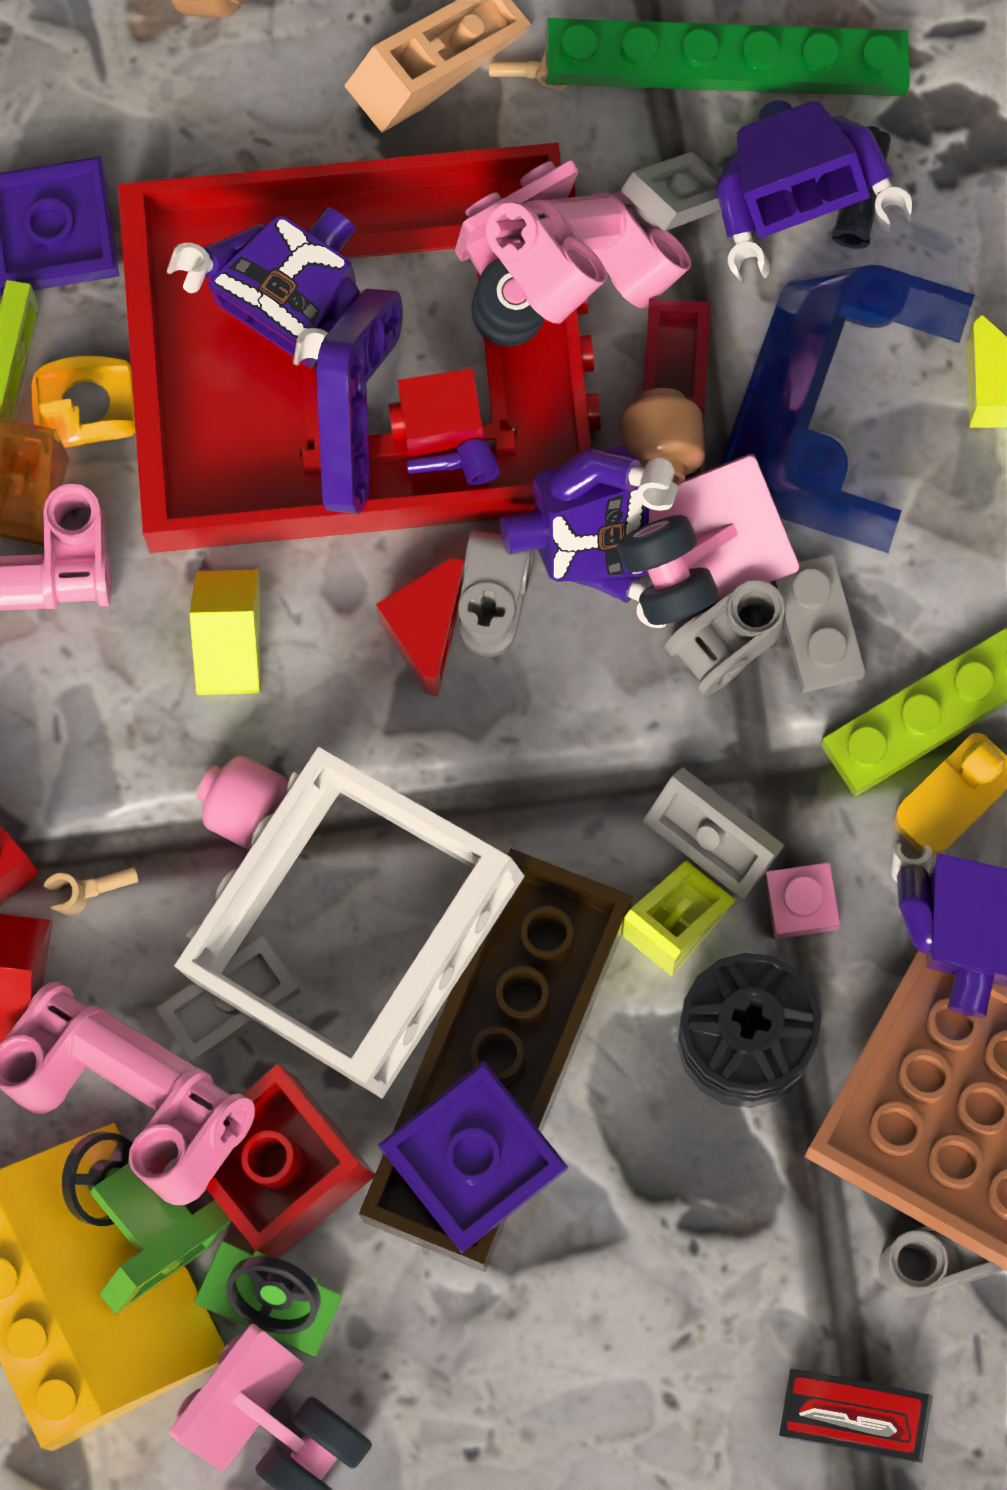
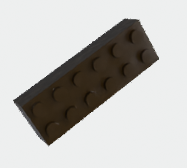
[359,848,633,1272]

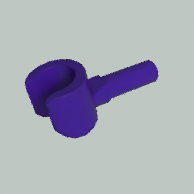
[407,439,500,485]

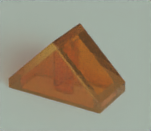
[0,418,69,546]

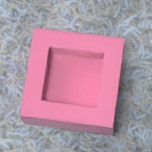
[764,863,840,939]

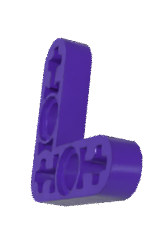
[317,288,403,514]

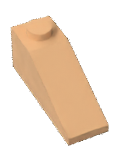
[344,0,532,133]

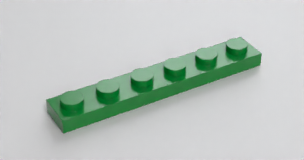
[545,18,910,96]

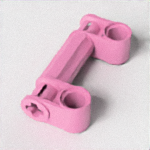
[485,191,691,324]
[0,484,112,611]
[0,981,255,1205]

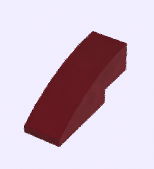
[643,299,711,479]

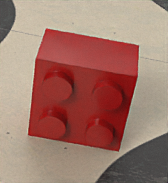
[206,1064,375,1259]

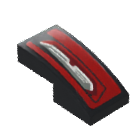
[779,1369,933,1463]

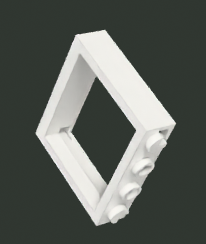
[174,747,524,1098]

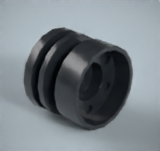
[677,953,821,1108]

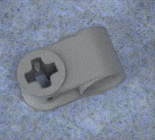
[458,529,534,657]
[664,580,785,697]
[879,1226,1004,1298]

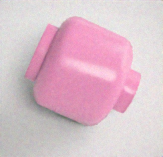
[197,755,289,849]

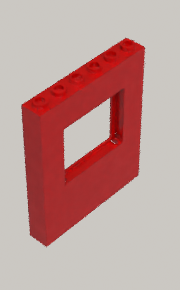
[118,142,601,553]

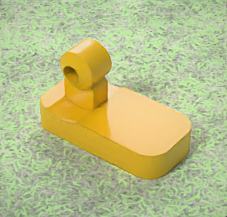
[894,733,1007,857]

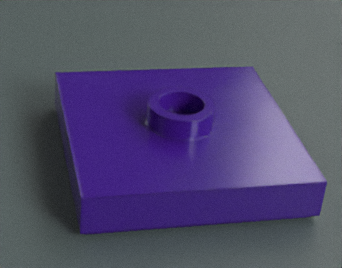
[0,156,120,296]
[378,1061,568,1253]

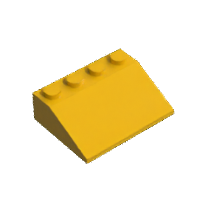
[0,1122,226,1451]

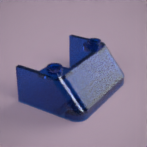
[720,265,975,553]

